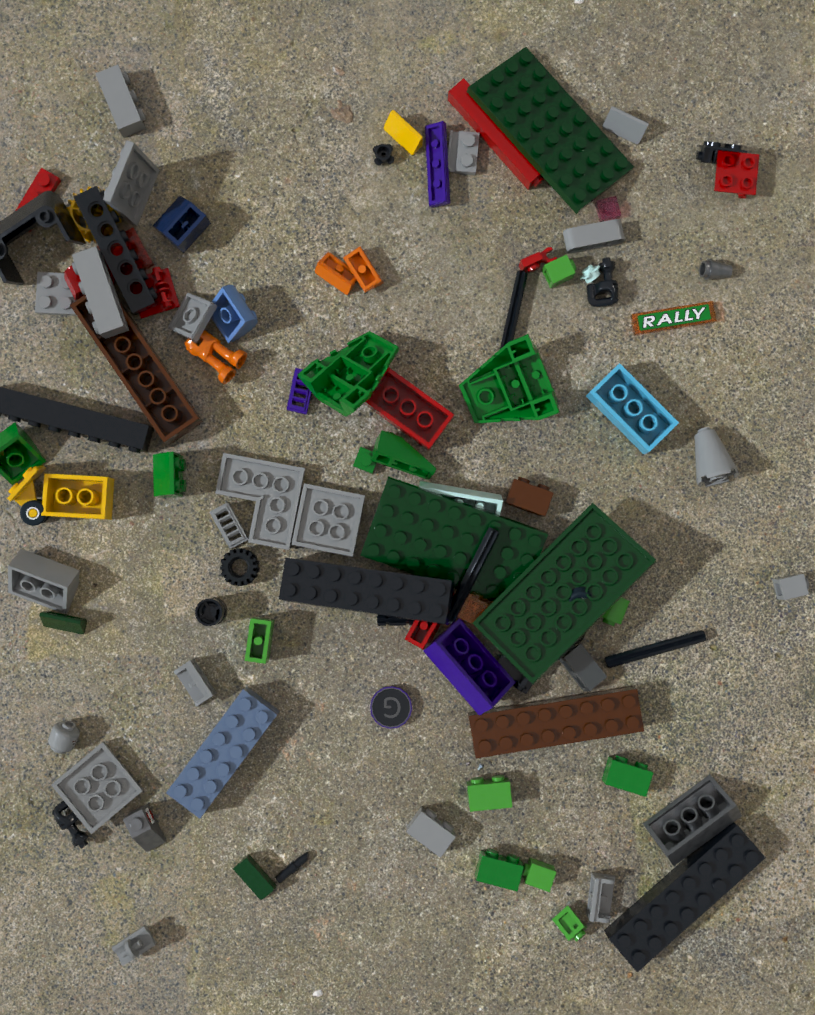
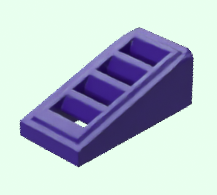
[287,368,312,415]

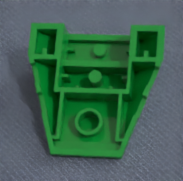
[298,331,399,417]
[459,334,560,423]

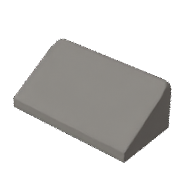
[602,106,649,144]

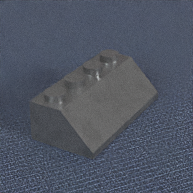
[643,775,742,866]

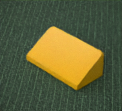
[384,110,423,155]

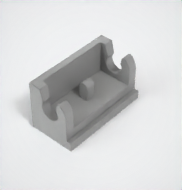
[173,659,217,707]
[586,872,615,923]

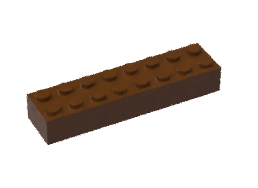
[70,294,203,445]
[467,686,644,759]

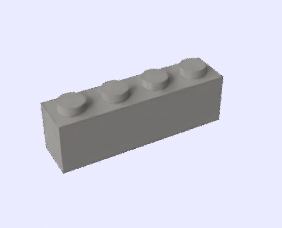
[72,246,129,339]

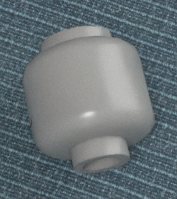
[48,720,80,754]

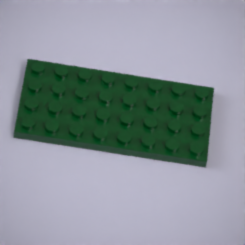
[466,47,634,214]
[360,476,548,602]
[473,503,656,685]

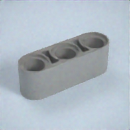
[563,219,625,253]

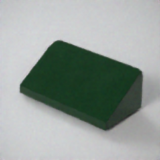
[39,611,87,634]
[233,854,277,900]

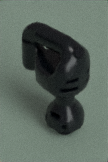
[586,257,619,307]
[52,800,89,849]

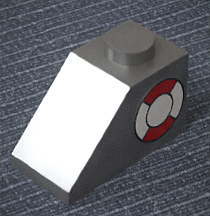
[123,804,166,852]

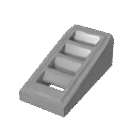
[210,503,248,549]

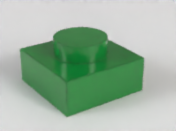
[353,447,377,474]

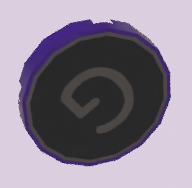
[370,686,412,729]

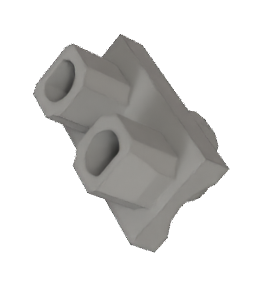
[112,925,157,966]

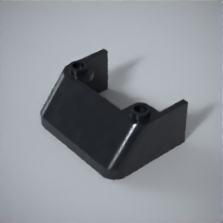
[0,191,86,285]

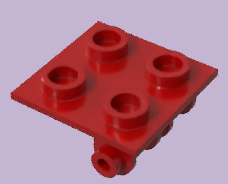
[714,150,759,199]
[133,267,180,319]

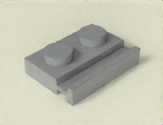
[448,130,480,175]

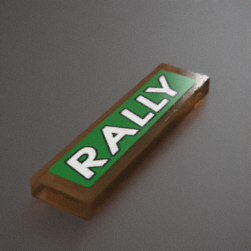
[631,301,717,336]

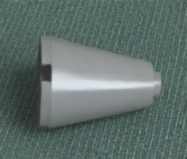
[694,427,740,487]

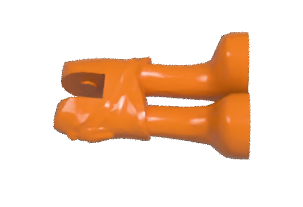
[184,330,247,384]

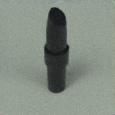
[275,852,309,883]

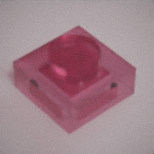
[595,196,621,222]

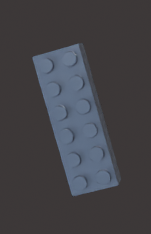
[166,687,280,819]

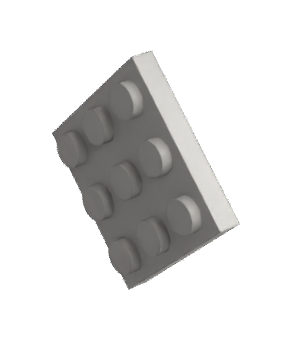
[103,141,160,226]
[291,483,365,557]
[51,742,143,834]

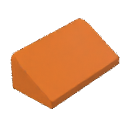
[343,246,384,293]
[314,252,358,295]

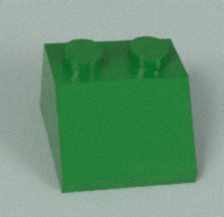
[0,422,46,485]

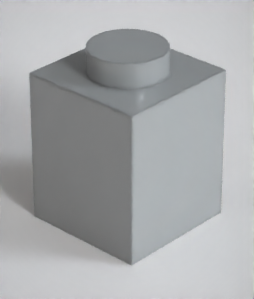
[772,574,809,600]

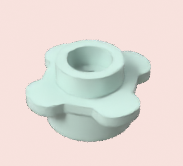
[579,264,601,283]

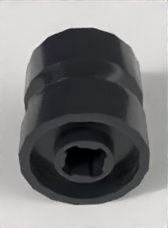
[195,598,228,626]

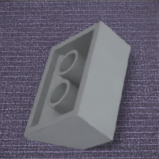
[8,549,80,614]

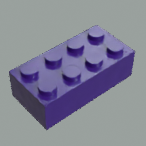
[423,618,516,715]

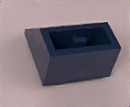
[153,196,211,253]

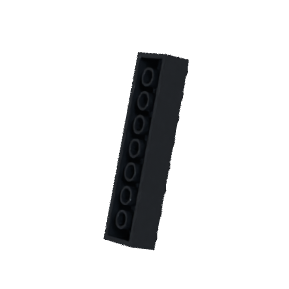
[279,558,455,625]
[604,822,766,972]

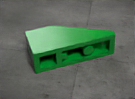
[371,430,436,480]

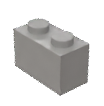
[406,807,456,858]

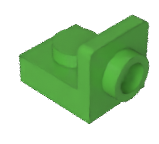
[552,905,587,942]

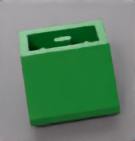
[153,452,186,498]

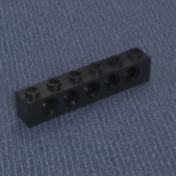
[73,186,158,315]

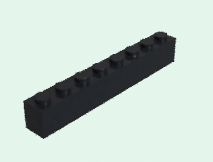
[0,387,154,454]

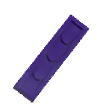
[425,121,450,208]

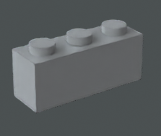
[96,65,146,138]

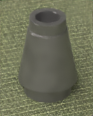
[699,259,733,280]

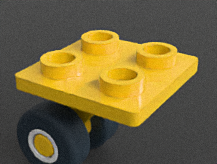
[7,465,49,526]

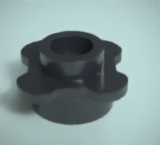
[373,144,394,166]

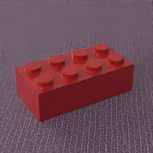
[363,367,454,451]

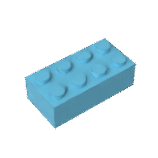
[586,363,679,454]

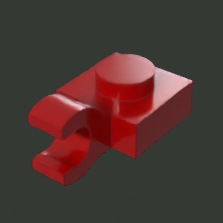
[519,247,557,273]

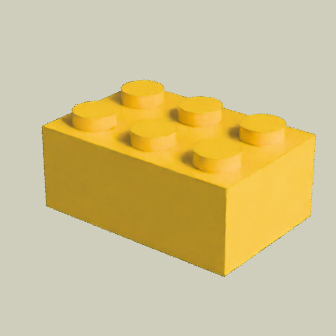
[41,473,115,520]

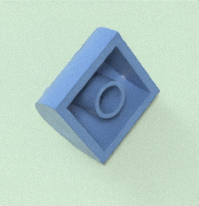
[211,285,258,343]

